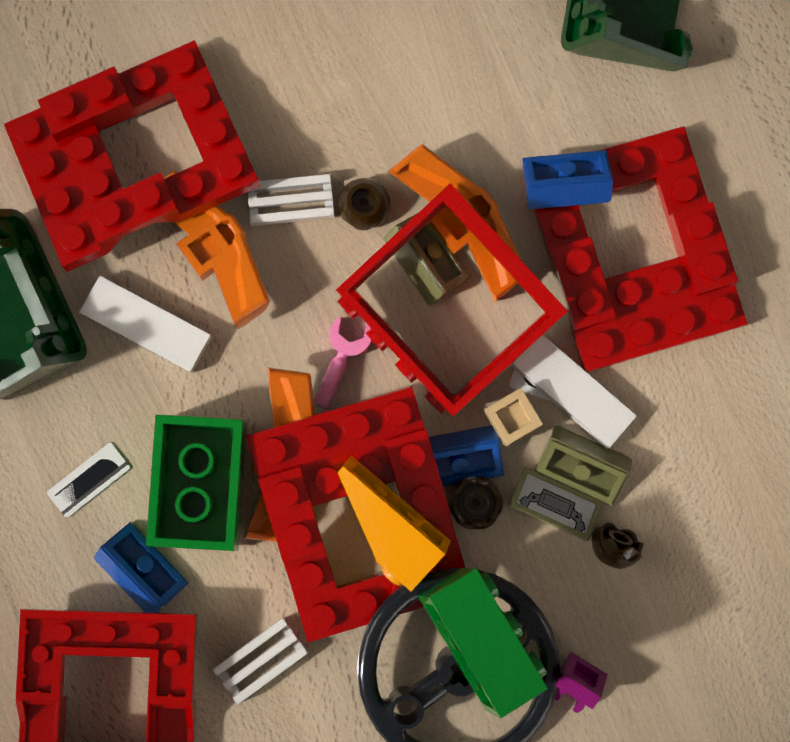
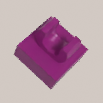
[555,652,608,713]

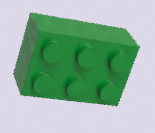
[146,414,247,551]
[417,568,548,718]

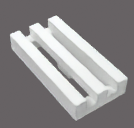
[248,174,335,226]
[212,617,308,705]

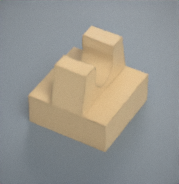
[483,388,543,447]

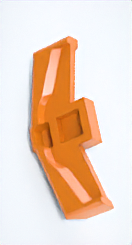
[388,144,521,303]
[165,170,270,329]
[243,367,315,542]

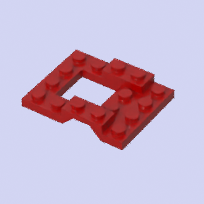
[4,40,261,272]
[523,126,748,373]
[246,386,466,643]
[15,609,197,742]

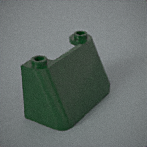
[561,0,693,71]
[0,209,87,399]

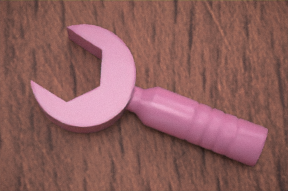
[314,316,372,410]

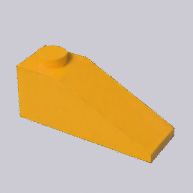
[338,455,451,592]

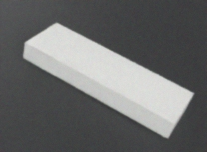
[79,276,212,373]
[512,335,637,449]

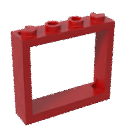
[336,183,568,417]

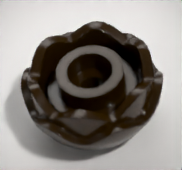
[338,178,390,231]
[449,476,503,529]
[591,523,644,569]

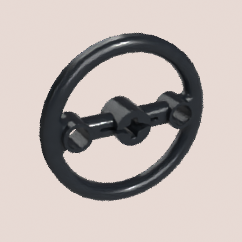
[357,568,560,742]

